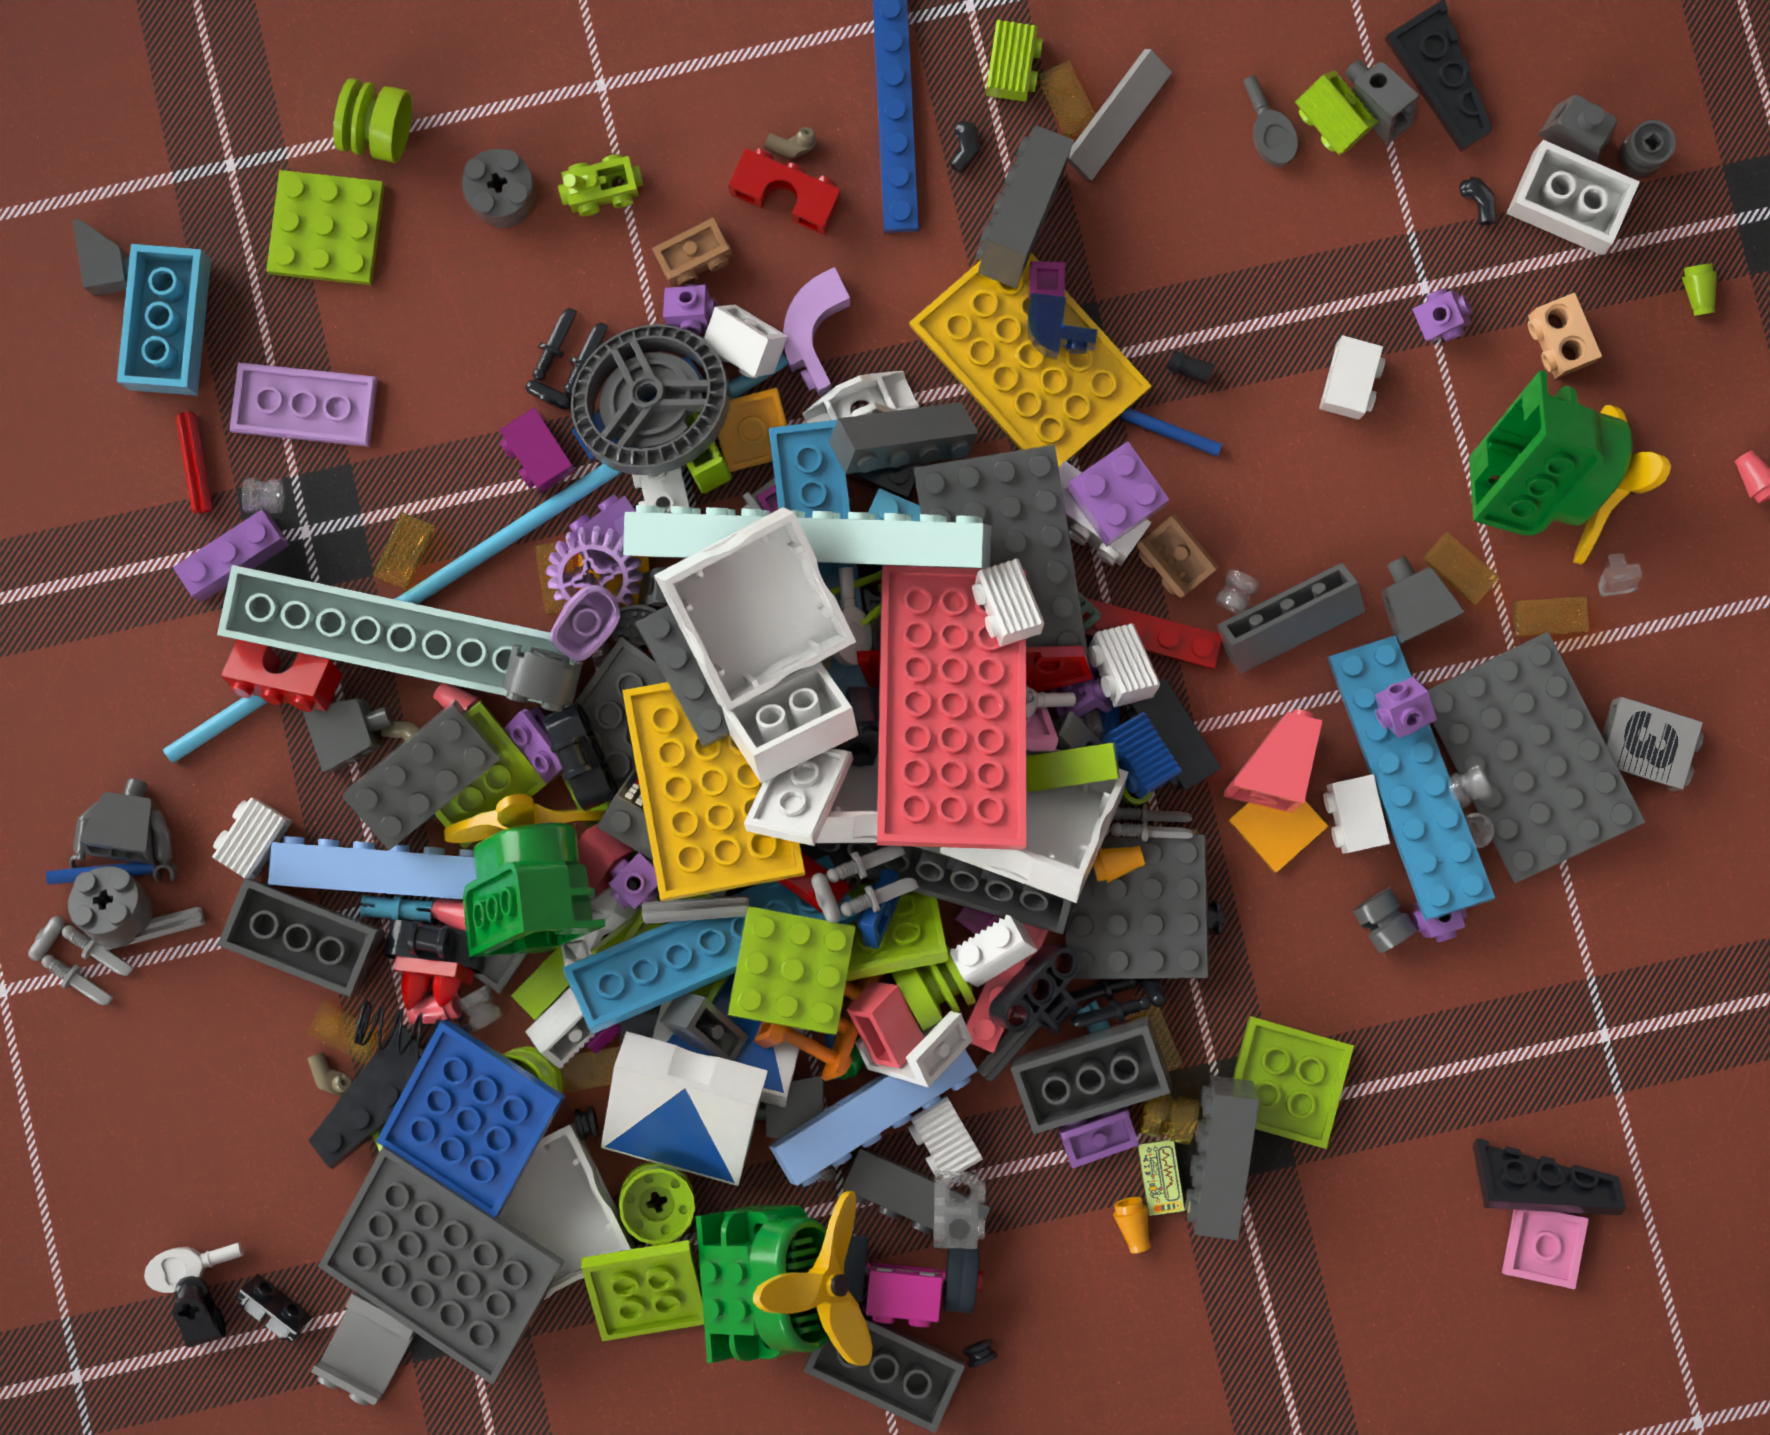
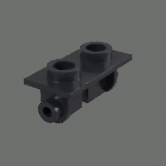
[236,1274,313,1343]

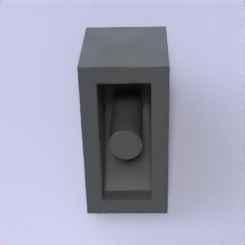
[72,219,130,296]
[660,993,749,1061]

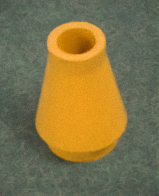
[1093,845,1145,883]
[1113,1197,1151,1253]

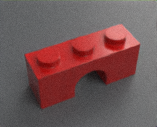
[728,148,841,235]
[221,639,342,712]

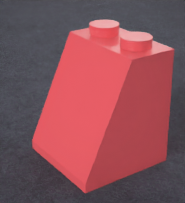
[1223,709,1322,813]

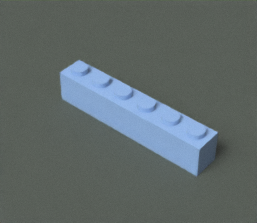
[268,836,476,899]
[769,1049,978,1187]

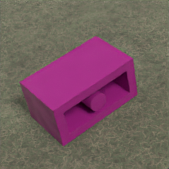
[499,407,576,493]

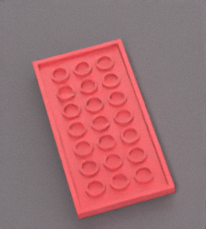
[877,565,1026,850]

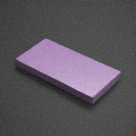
[229,362,378,447]

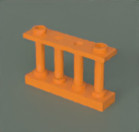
[754,974,885,1081]

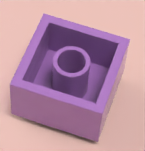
[1066,442,1170,547]

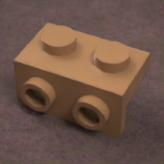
[652,217,733,287]
[1136,514,1219,598]

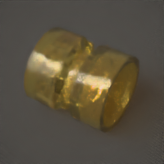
[1139,1093,1200,1146]

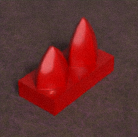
[393,956,474,1011]

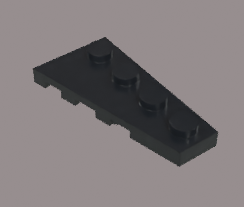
[1385,0,1492,152]
[308,1023,423,1169]
[1472,1138,1626,1215]

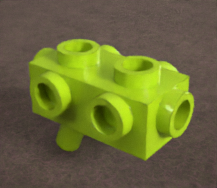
[558,154,644,216]

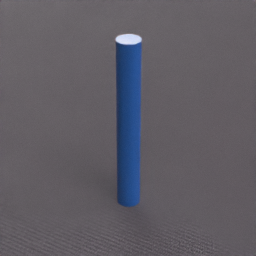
[1120,408,1222,457]
[46,861,156,885]

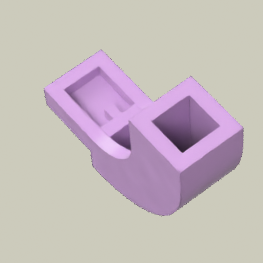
[783,267,850,397]

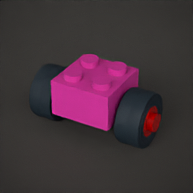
[844,1236,984,1327]

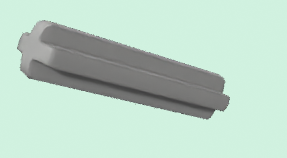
[642,895,750,924]
[102,907,205,950]

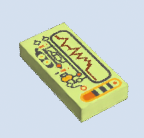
[1138,1139,1185,1216]

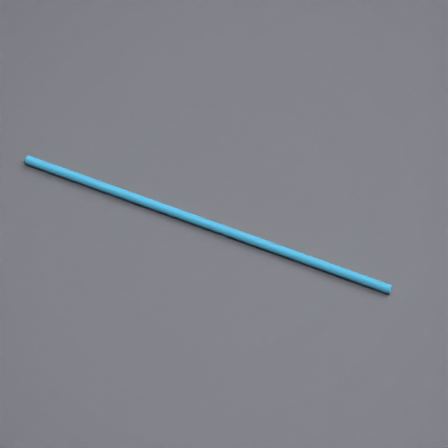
[163,353,789,763]

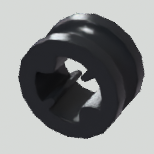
[575,1105,600,1141]
[962,1338,998,1368]

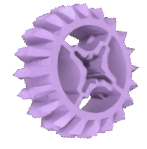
[546,525,643,608]

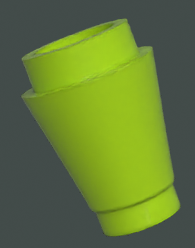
[1681,263,1717,316]

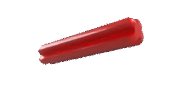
[176,412,212,514]

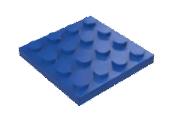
[376,1019,565,1217]

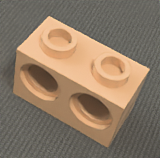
[1528,293,1602,379]

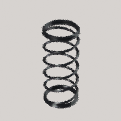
[354,1000,470,1060]

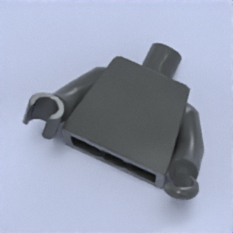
[69,778,179,882]

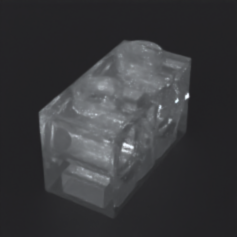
[933,1171,986,1249]

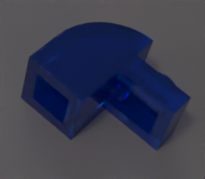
[1027,293,1098,360]

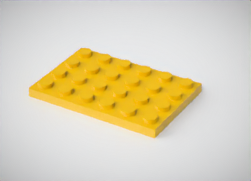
[909,253,1152,468]
[622,682,805,902]

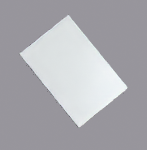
[744,748,853,846]

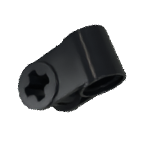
[172,1276,226,1348]

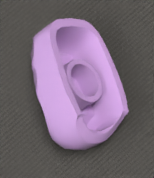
[550,585,620,661]

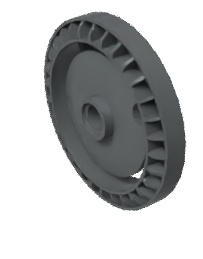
[571,324,731,475]

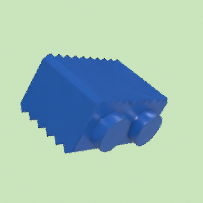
[1102,712,1182,799]

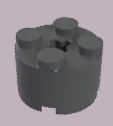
[462,149,537,228]
[502,644,583,712]
[68,866,153,948]

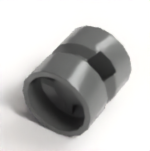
[1618,120,1676,178]
[1352,887,1418,954]

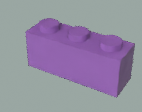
[173,510,290,602]

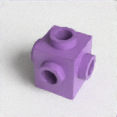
[663,284,717,335]
[1412,288,1472,342]
[1375,676,1437,738]
[609,853,659,909]
[1412,902,1467,942]

